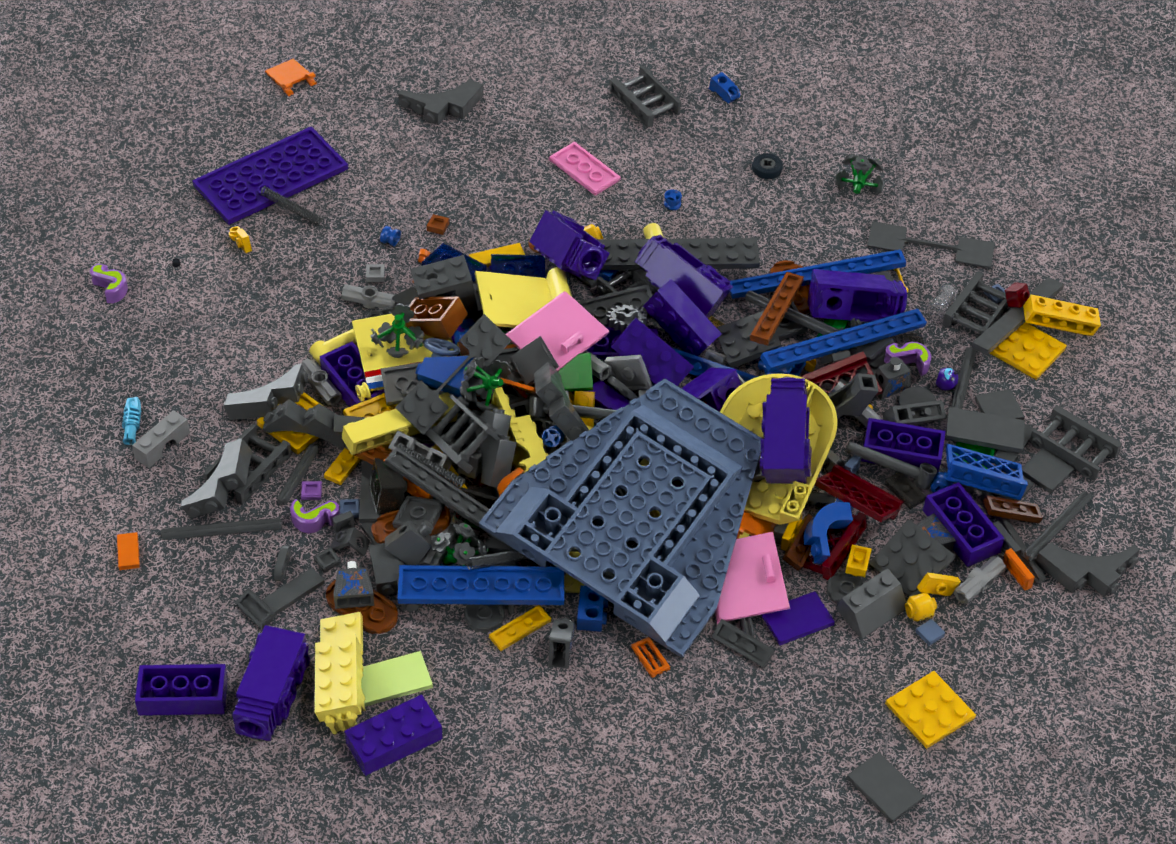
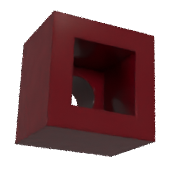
[1005,282,1030,308]

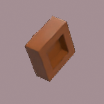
[427,214,450,235]

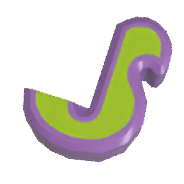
[90,264,128,303]
[884,342,931,376]
[290,499,340,534]

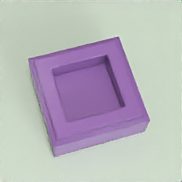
[301,481,322,500]

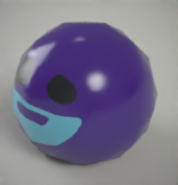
[936,368,959,391]

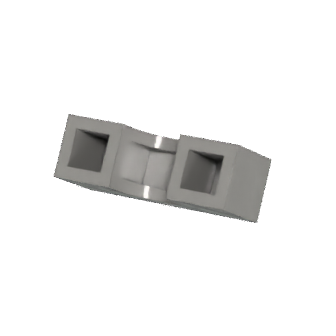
[132,410,190,468]
[388,431,453,475]

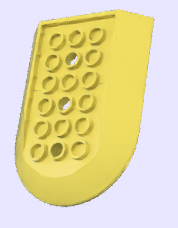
[720,374,837,525]

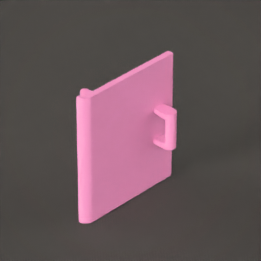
[505,291,609,371]
[715,532,790,624]

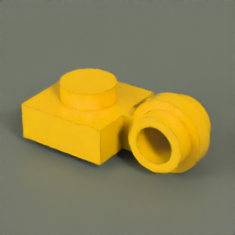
[229,226,252,253]

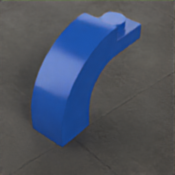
[804,502,853,564]

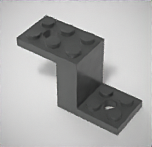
[410,255,491,319]

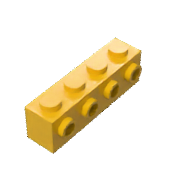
[1023,294,1101,336]

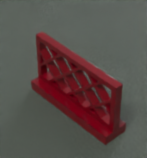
[800,351,883,396]
[815,464,904,522]
[803,504,867,580]

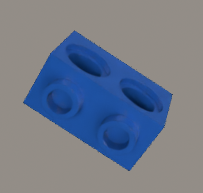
[577,585,608,632]

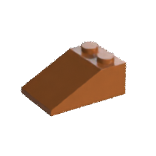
[405,296,468,339]

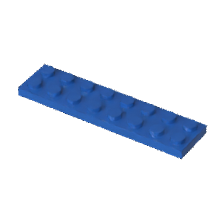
[397,565,564,605]

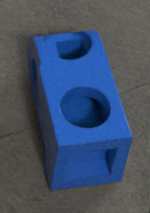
[709,72,740,103]

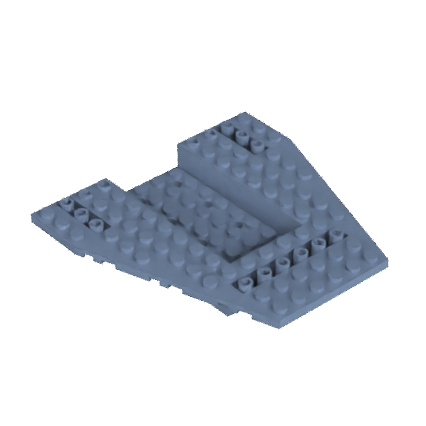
[479,379,761,658]

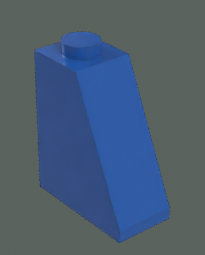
[415,356,474,397]

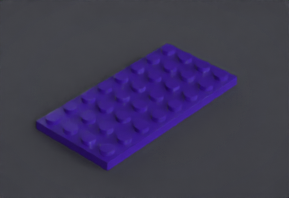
[192,126,348,225]

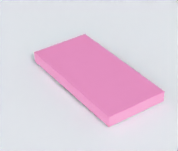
[549,142,621,196]

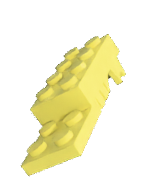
[491,387,548,473]
[315,612,366,734]

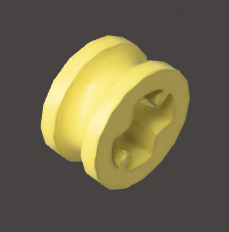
[355,382,371,401]

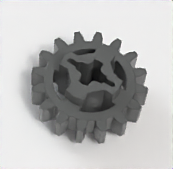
[606,305,647,333]

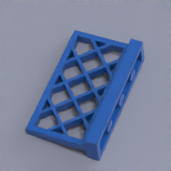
[945,444,1028,500]

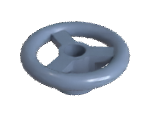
[423,338,460,357]

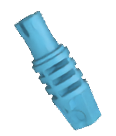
[122,397,141,445]

